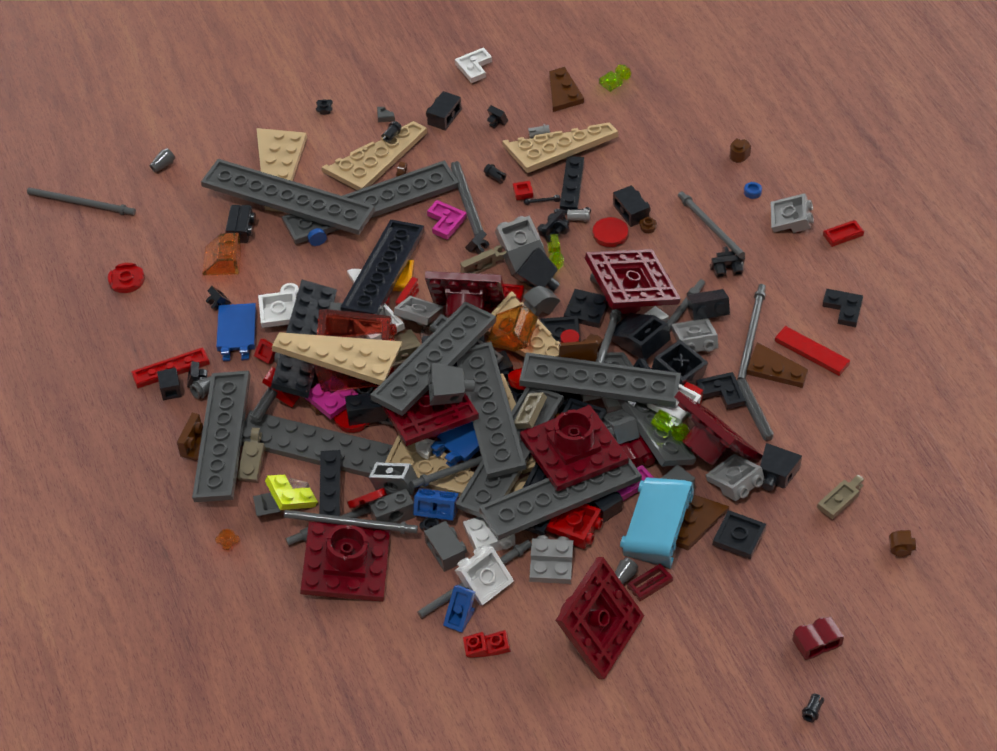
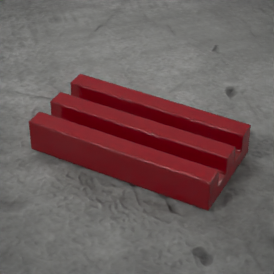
[627,563,673,602]

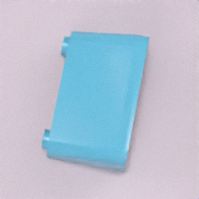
[620,477,694,568]

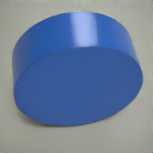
[744,182,762,199]
[308,228,327,246]

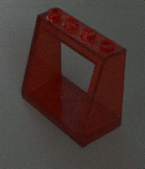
[314,309,397,392]

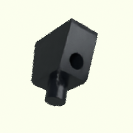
[513,247,560,292]
[760,443,802,491]

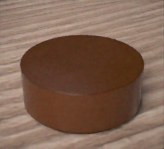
[396,161,408,177]

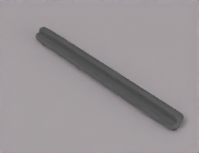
[451,161,484,236]

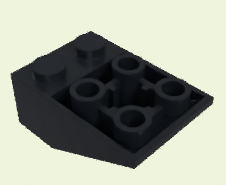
[604,313,671,360]

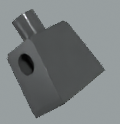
[428,363,475,405]

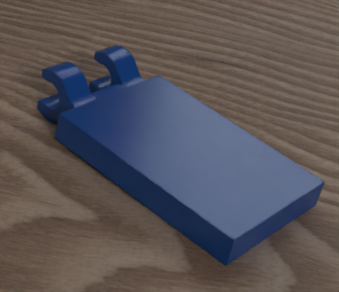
[216,303,256,361]
[431,422,480,467]

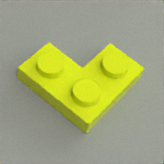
[265,474,318,510]

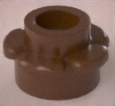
[639,217,657,234]

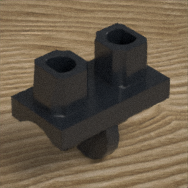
[537,209,569,243]
[710,246,745,277]

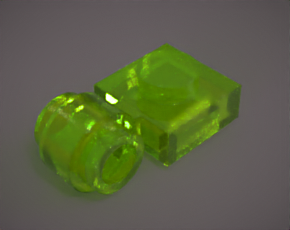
[599,64,631,92]
[547,234,564,269]
[650,409,689,441]

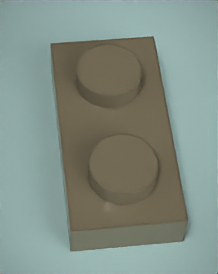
[514,392,547,429]

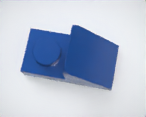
[443,585,476,632]

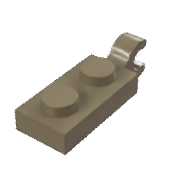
[460,245,506,274]
[237,427,265,483]
[817,475,864,520]

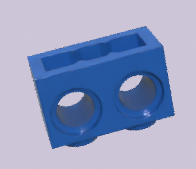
[413,488,459,520]

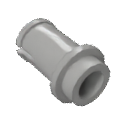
[528,124,550,139]
[567,208,590,222]

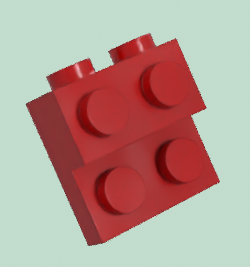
[547,504,603,549]

